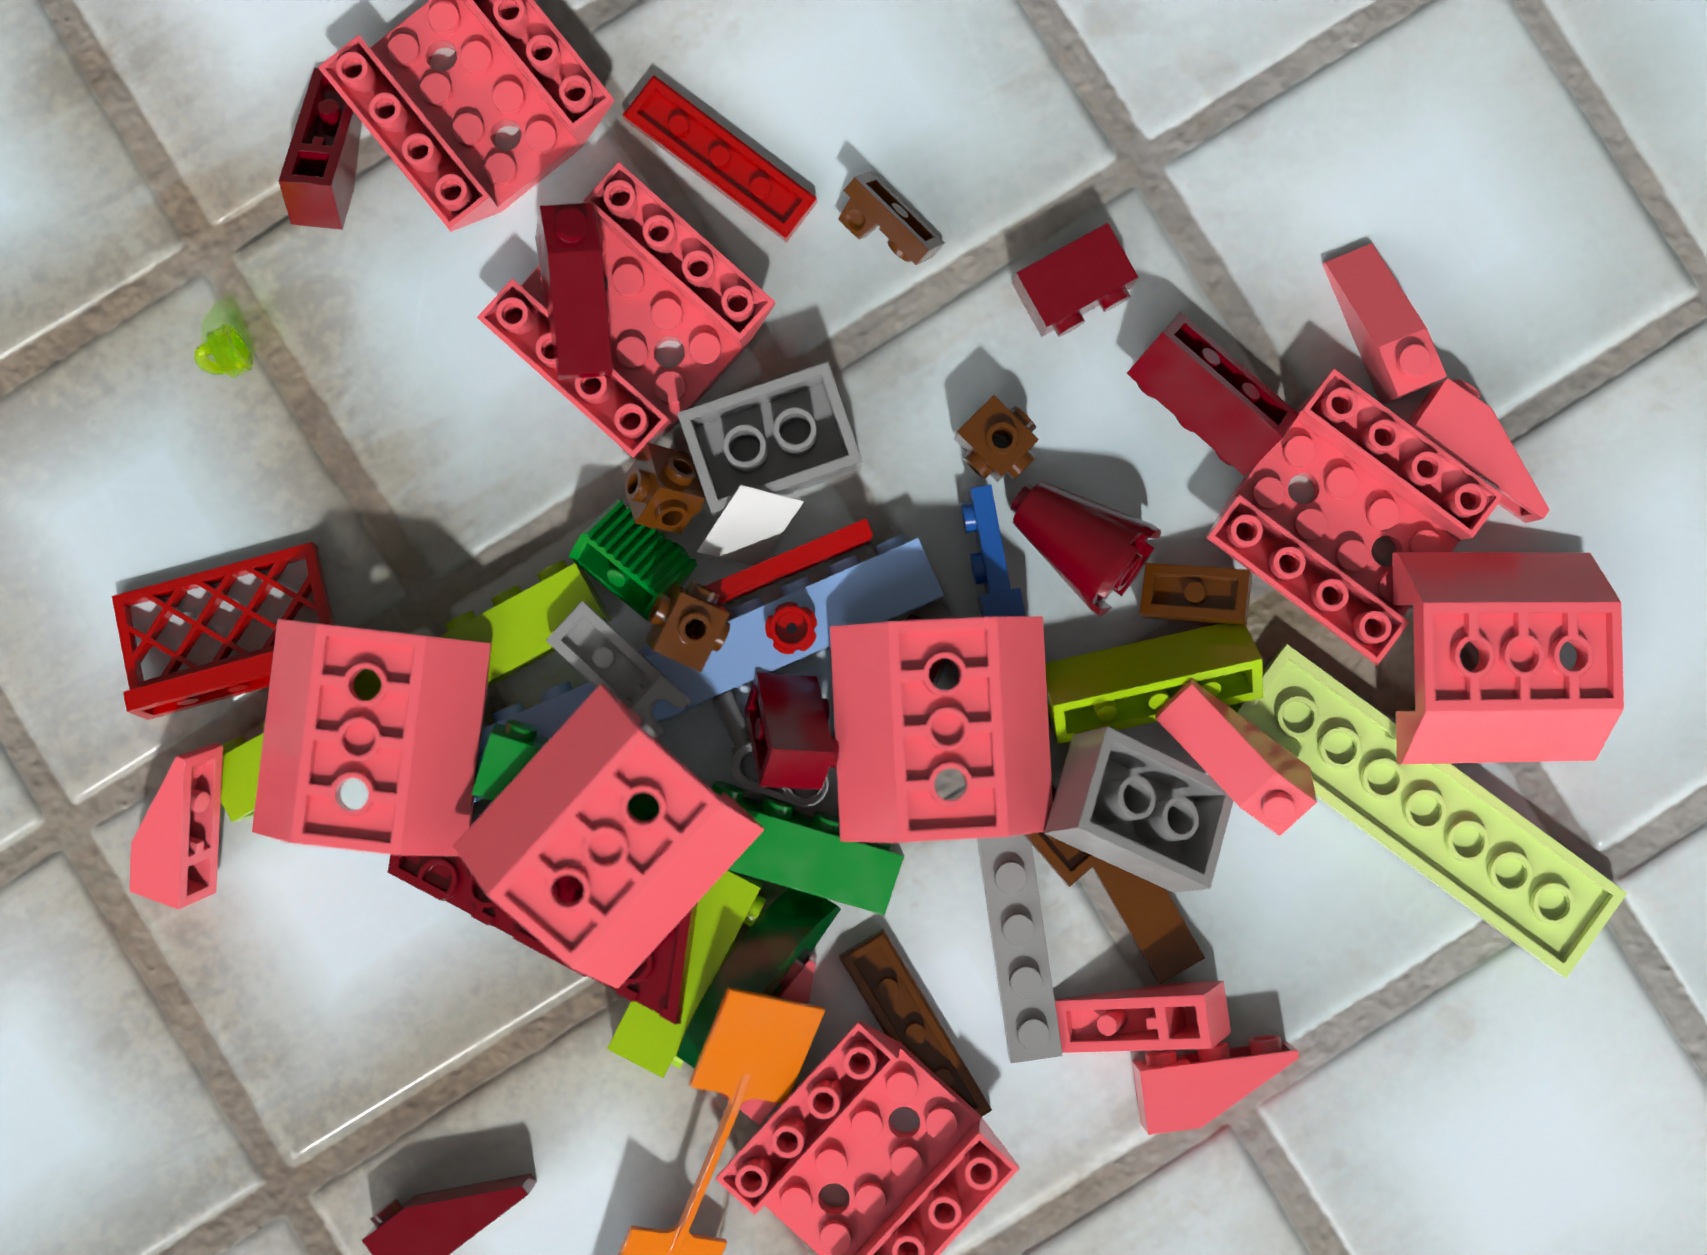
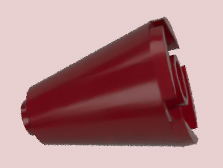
[1010,481,1161,617]

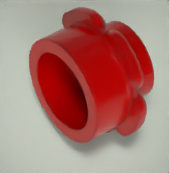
[765,602,817,655]

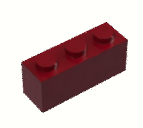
[1126,311,1299,476]

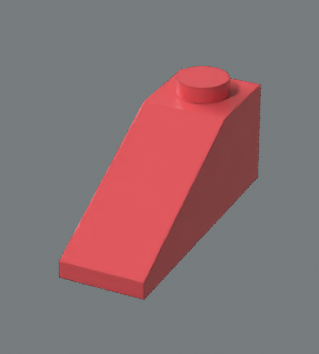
[1322,243,1447,405]
[1407,378,1550,523]
[1155,679,1317,836]
[129,743,223,910]
[1055,981,1231,1053]

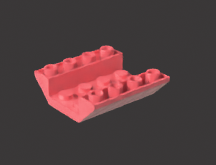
[318,0,614,232]
[477,162,776,459]
[1206,369,1504,665]
[1392,552,1624,764]
[830,616,1053,843]
[252,619,492,856]
[453,683,764,989]
[715,1020,1020,1255]

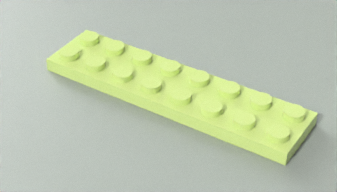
[1234,644,1627,978]

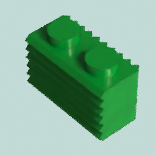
[568,499,698,623]

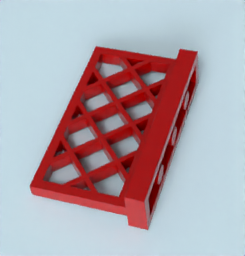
[111,542,334,720]

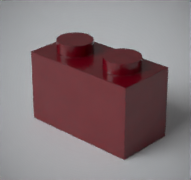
[1012,223,1138,337]
[744,672,839,790]

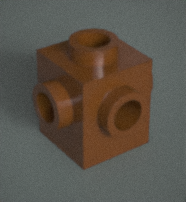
[954,395,1039,482]
[623,442,706,534]
[645,581,730,672]

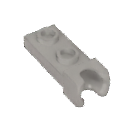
[546,601,692,740]

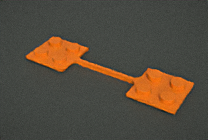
[618,987,825,1255]

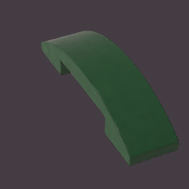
[676,888,841,1069]

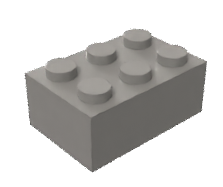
[677,362,863,519]
[1044,726,1233,893]

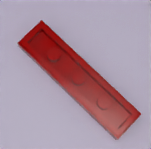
[623,75,817,243]
[705,518,873,605]

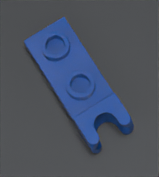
[961,484,1026,617]

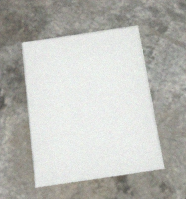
[697,485,804,565]

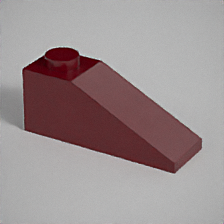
[278,67,362,230]
[535,202,613,380]
[361,1173,537,1255]

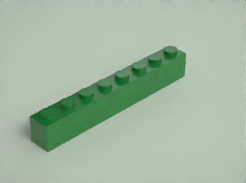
[472,720,904,916]

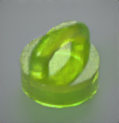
[194,324,253,378]

